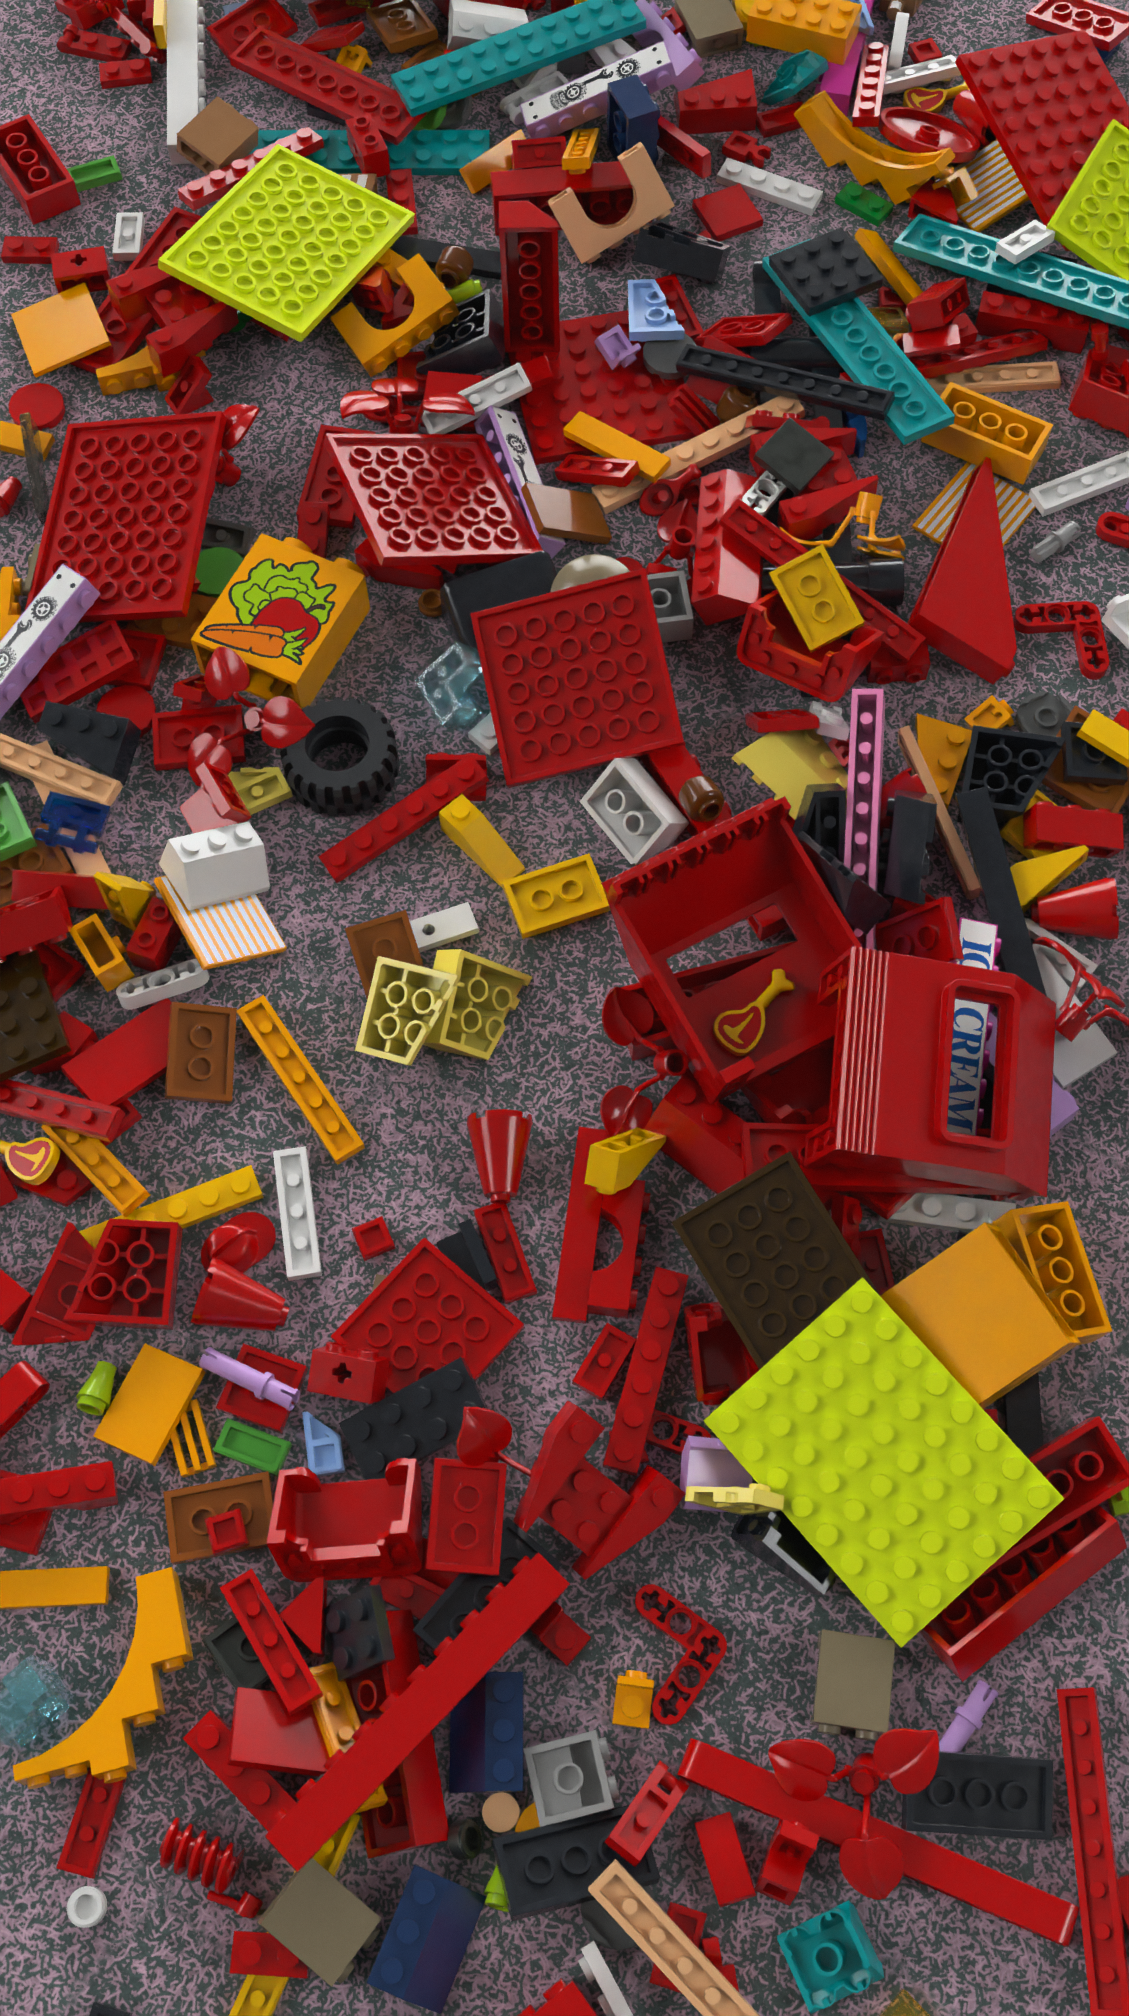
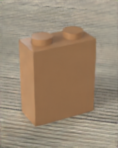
[177,96,259,175]

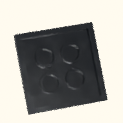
[769,227,883,317]

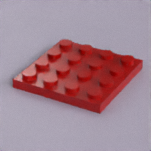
[331,1237,525,1394]

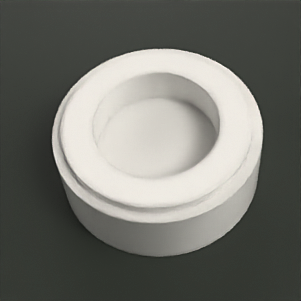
[67,1886,107,1928]

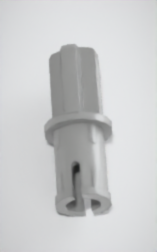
[1030,521,1081,562]

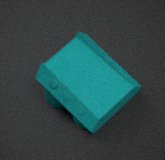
[761,49,829,105]
[777,1900,884,2014]

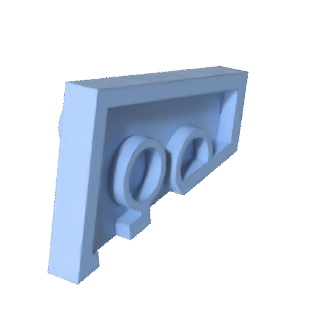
[628,279,684,342]

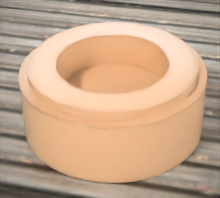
[482,1792,520,1833]

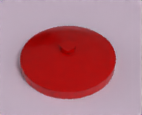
[877,106,980,163]

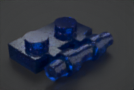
[34,791,111,854]

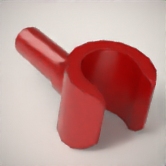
[207,1890,263,1919]

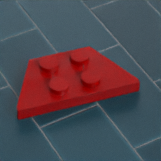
[11,1222,96,1346]

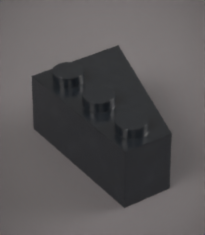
[632,220,731,284]
[38,701,142,786]

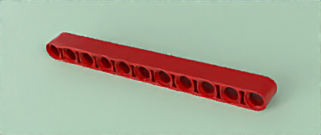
[677,1738,1080,1947]

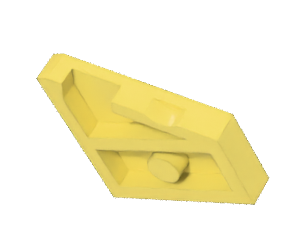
[228,767,293,815]
[685,1483,784,1515]

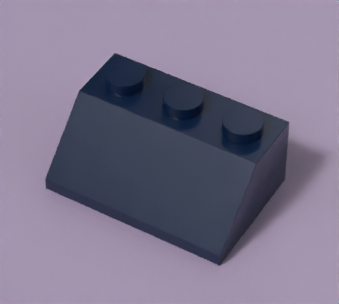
[449,1672,524,1794]
[367,1865,486,2014]

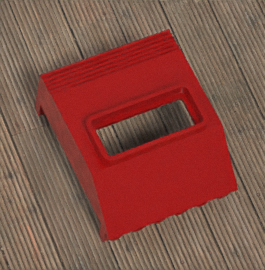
[601,796,862,1105]
[804,946,1056,1201]

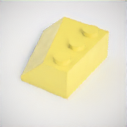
[732,729,848,820]
[423,949,532,1060]
[355,956,461,1066]

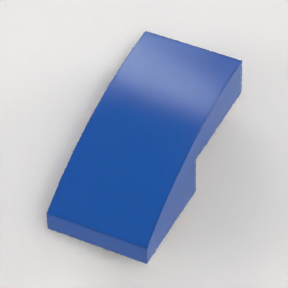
[842,411,867,459]

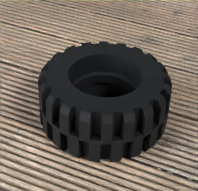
[280,697,399,817]

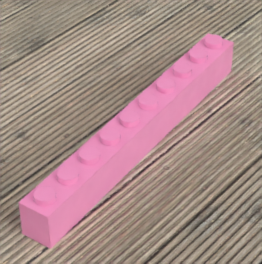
[844,689,885,950]

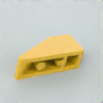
[439,794,525,887]
[1010,845,1089,914]
[93,871,157,932]
[584,1127,666,1195]

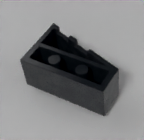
[792,783,846,864]

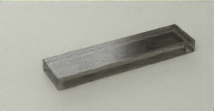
[19,412,50,526]

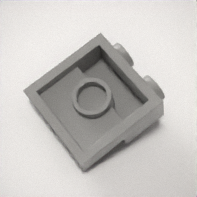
[523,1730,620,1827]

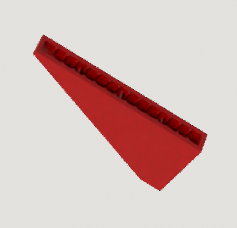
[907,456,1017,685]

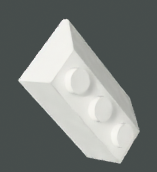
[447,0,529,50]
[580,758,689,867]
[159,821,270,911]

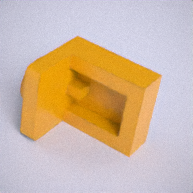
[932,166,978,207]

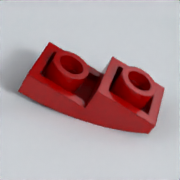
[695,1811,757,1908]

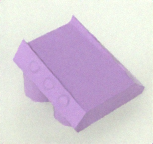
[680,1436,753,1513]

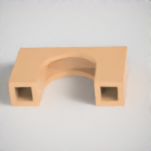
[547,142,675,264]

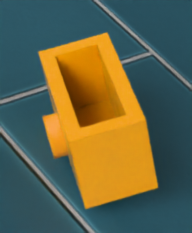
[70,913,135,993]

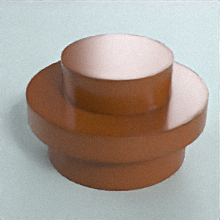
[418,589,442,617]

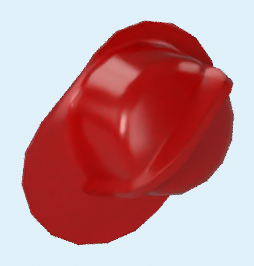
[201,1212,276,1273]

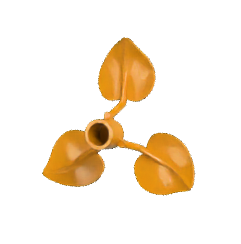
[780,491,906,561]

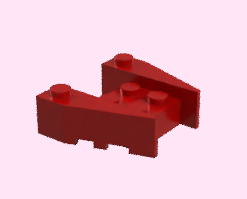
[106,266,239,378]
[749,428,879,541]
[513,1401,685,1580]

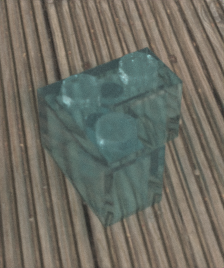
[415,641,484,731]
[0,1654,74,1747]

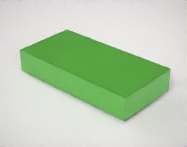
[67,155,123,192]
[213,1418,292,1477]

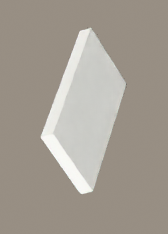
[1035,950,1117,1089]

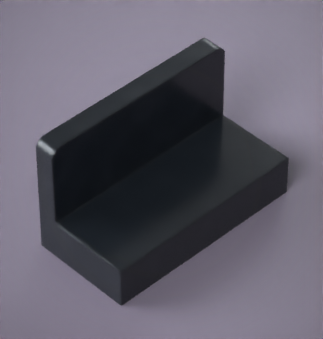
[437,1219,499,1292]

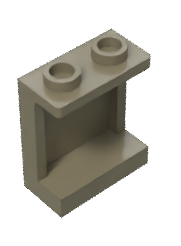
[674,0,744,58]
[810,1629,895,1741]
[257,1858,381,1987]

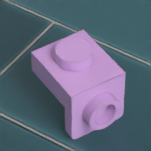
[594,324,641,370]

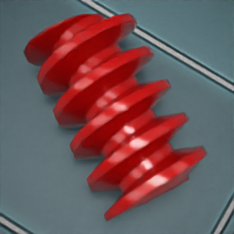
[159,1817,245,1894]

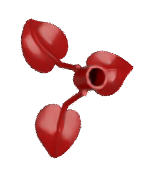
[340,376,475,434]
[210,404,260,500]
[616,499,698,603]
[187,646,315,787]
[1033,937,1129,1042]
[600,987,701,1138]
[456,1406,587,1477]
[768,1728,940,1900]

